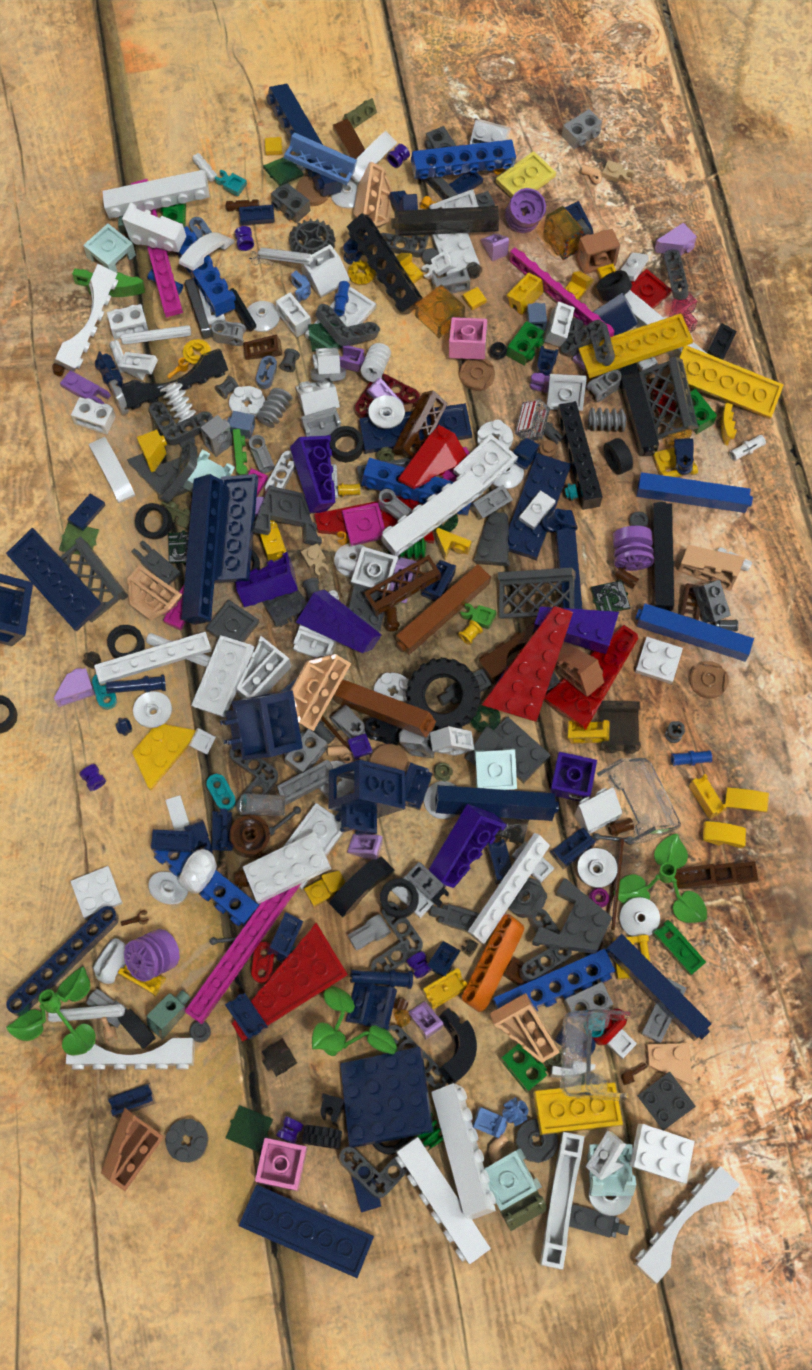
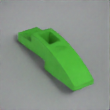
[72,268,146,297]

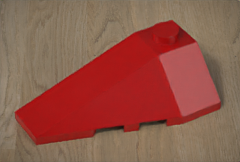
[398,425,467,489]

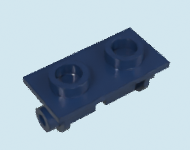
[95,351,123,390]
[212,809,232,851]

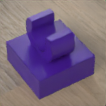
[348,733,373,759]

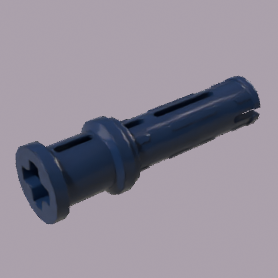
[106,674,166,694]
[350,969,413,989]

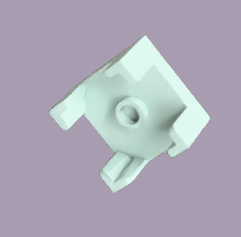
[83,224,136,272]
[182,449,235,492]
[474,748,517,790]
[587,1144,636,1196]
[484,1148,542,1211]

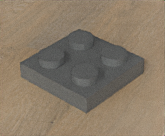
[206,600,260,642]

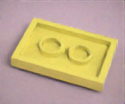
[495,151,556,198]

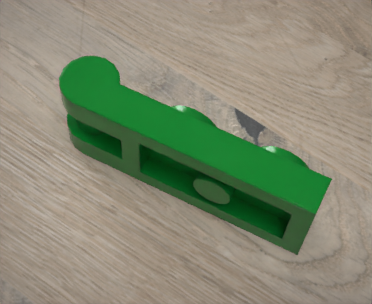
[652,920,706,976]

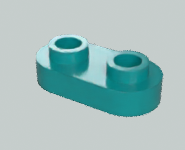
[92,674,117,710]
[207,774,236,811]

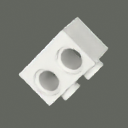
[276,293,311,337]
[544,302,575,347]
[107,304,148,340]
[313,347,340,374]
[71,397,116,435]
[430,726,474,756]

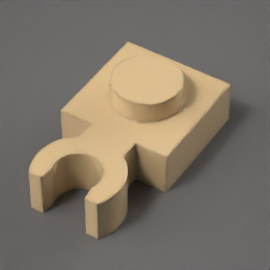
[602,160,634,184]
[301,544,329,578]

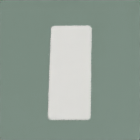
[166,795,189,831]

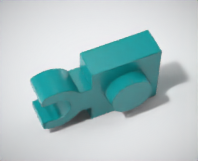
[215,170,247,196]

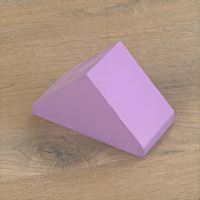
[481,233,509,261]
[347,834,383,860]
[408,1001,443,1040]

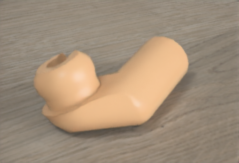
[581,165,603,184]
[328,746,354,764]
[488,1134,509,1164]

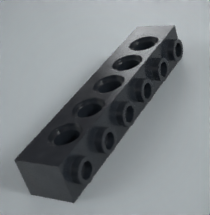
[346,213,425,314]
[557,401,603,510]

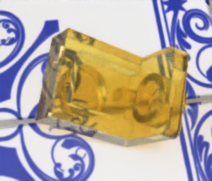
[665,422,692,448]

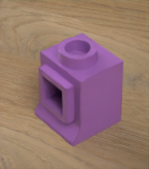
[339,345,365,372]

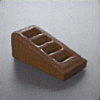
[243,334,283,360]
[680,583,700,620]

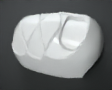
[179,849,217,894]
[93,938,126,984]

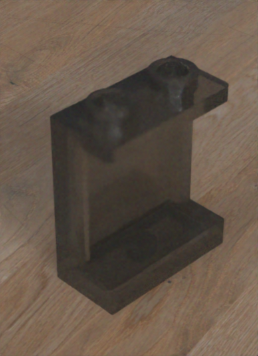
[599,701,641,754]

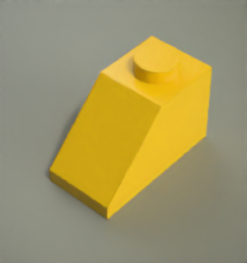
[137,430,167,472]

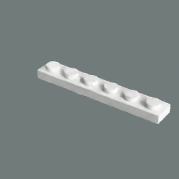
[94,632,211,685]
[468,833,550,944]

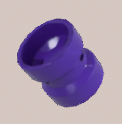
[387,143,410,168]
[234,226,254,251]
[79,764,106,791]
[406,951,433,979]
[276,1116,304,1144]

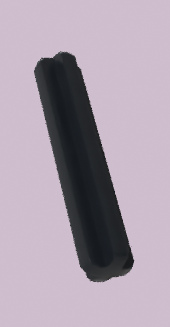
[229,288,257,331]

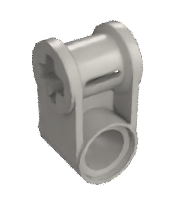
[211,320,246,346]
[586,370,621,402]
[330,705,365,739]

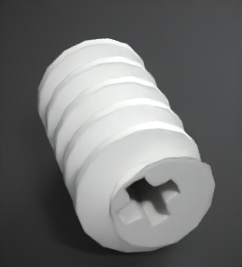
[361,343,391,382]
[160,382,196,423]

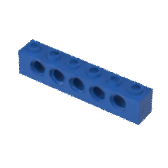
[411,139,516,179]
[176,226,236,317]
[362,458,471,516]
[153,851,259,927]
[492,949,615,1012]

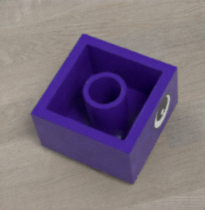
[550,752,597,802]

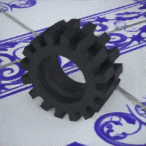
[302,1125,342,1149]

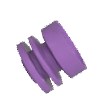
[505,188,546,233]
[613,526,654,571]
[124,929,180,982]

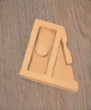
[647,1043,693,1085]

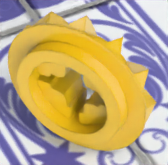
[348,259,376,285]
[183,339,211,365]

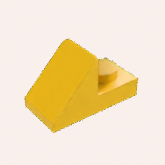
[396,253,423,283]
[565,271,594,300]
[435,528,472,560]
[304,871,346,907]

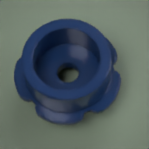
[116,718,132,736]

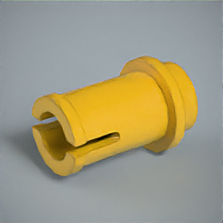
[338,483,360,497]

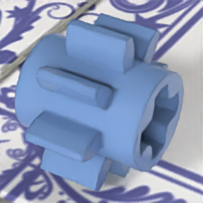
[502,1097,529,1126]

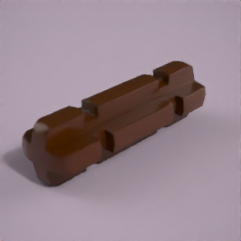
[226,199,260,211]

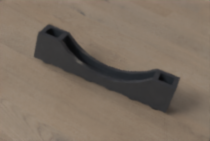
[118,348,228,409]

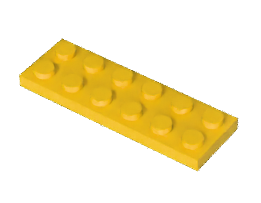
[578,313,693,378]
[679,346,784,419]

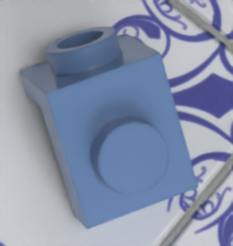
[291,271,311,302]
[472,1107,507,1138]

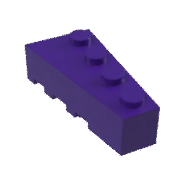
[290,435,336,513]
[296,589,382,653]
[533,607,619,654]
[429,804,507,888]

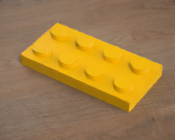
[533,1083,623,1135]

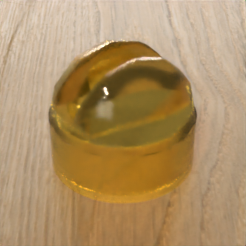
[394,1010,411,1028]

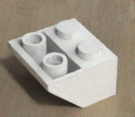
[470,119,511,159]
[301,245,350,298]
[295,379,340,416]
[574,787,622,834]

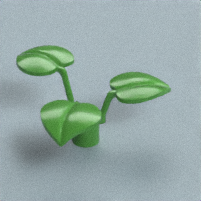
[614,833,707,923]
[6,966,96,1056]
[312,986,398,1056]

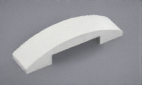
[352,131,397,183]
[179,232,234,270]
[88,437,135,503]

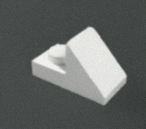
[119,352,158,380]
[586,1131,626,1180]

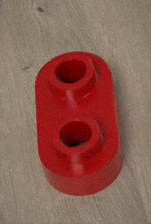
[251,942,275,984]
[592,1009,627,1046]

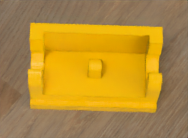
[507,272,544,315]
[258,520,287,561]
[568,720,610,744]
[689,774,727,819]
[118,965,166,997]
[423,968,467,1010]

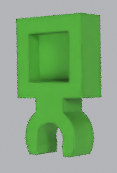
[461,603,496,629]

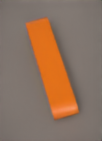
[462,914,524,1012]

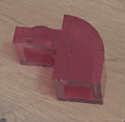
[669,293,698,333]

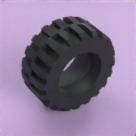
[406,657,481,731]

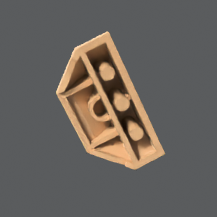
[354,162,393,227]
[127,565,182,621]
[290,654,351,731]

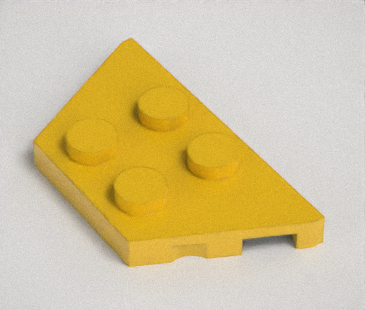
[132,724,196,791]

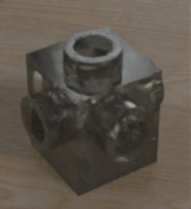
[261,1038,297,1077]

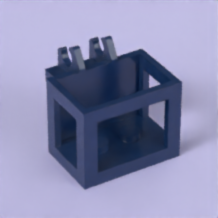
[0,574,33,646]
[220,690,303,760]
[328,759,405,835]

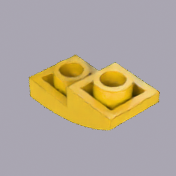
[721,403,737,446]
[725,787,769,813]
[703,821,746,849]

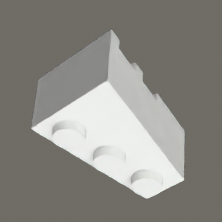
[122,203,186,252]
[236,636,291,699]

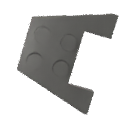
[127,436,195,498]
[252,485,322,546]
[532,878,612,954]

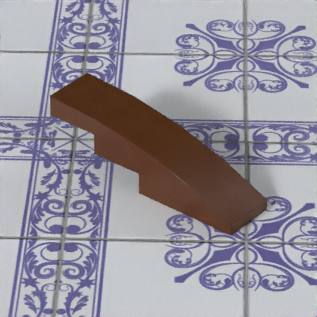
[333,118,365,159]
[675,861,759,890]

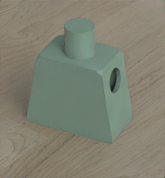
[146,990,190,1040]

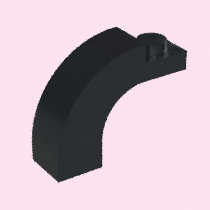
[329,856,395,918]
[438,1008,477,1085]

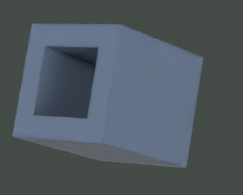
[526,303,547,331]
[227,411,256,439]

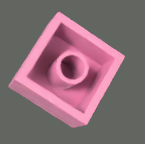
[449,317,487,359]
[255,1138,308,1192]

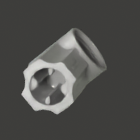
[249,435,275,474]
[378,489,413,520]
[348,914,391,951]
[86,989,128,1028]

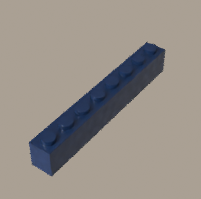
[266,83,343,196]
[181,474,223,625]

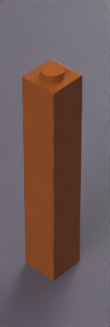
[396,564,491,655]
[332,679,436,738]

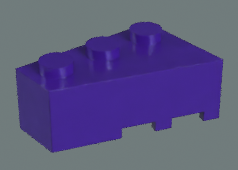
[236,552,298,607]

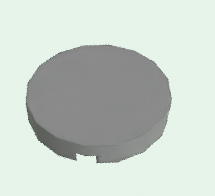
[310,367,346,382]
[109,379,129,416]

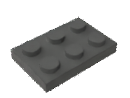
[494,717,550,784]

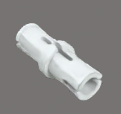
[729,435,766,461]

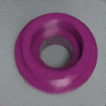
[589,888,609,908]

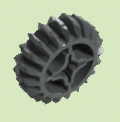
[289,218,336,255]

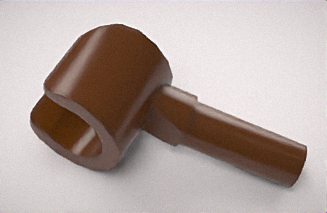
[52,363,65,377]
[121,910,149,926]
[393,998,408,1012]
[621,1063,647,1085]

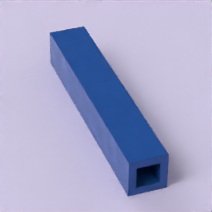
[636,472,753,513]
[635,603,754,662]

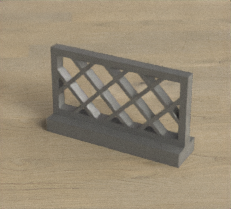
[639,356,698,440]
[60,536,128,622]
[498,568,576,619]

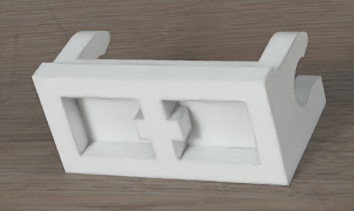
[293,625,336,658]

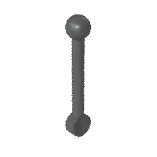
[269,807,301,836]
[593,833,634,845]
[209,937,237,945]

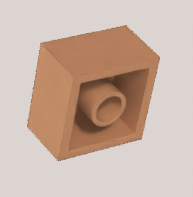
[576,228,620,274]

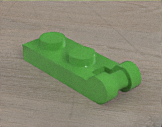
[233,429,248,475]

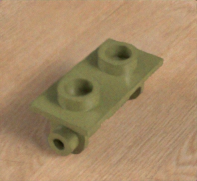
[343,98,377,128]
[159,501,191,530]
[501,1190,548,1231]

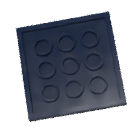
[340,1047,433,1148]

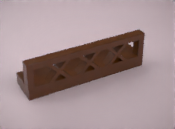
[392,390,448,460]
[364,555,441,616]

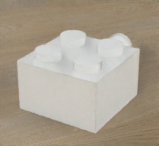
[338,547,399,596]

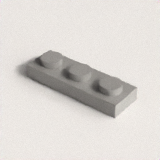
[277,760,333,805]
[641,978,687,1044]

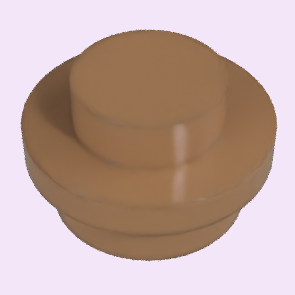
[539,440,558,457]

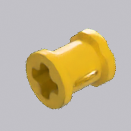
[458,620,483,645]

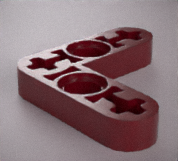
[355,373,420,418]

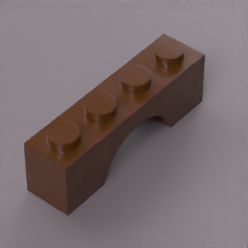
[478,622,535,684]

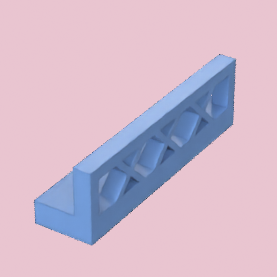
[284,132,357,186]

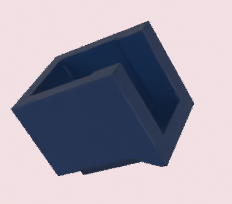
[513,438,540,470]

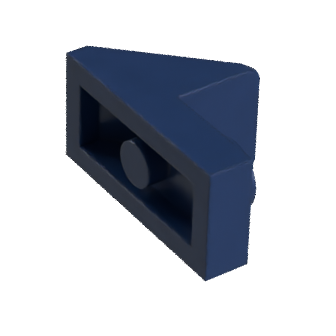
[388,190,418,223]
[428,941,461,977]

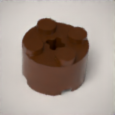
[229,815,270,858]

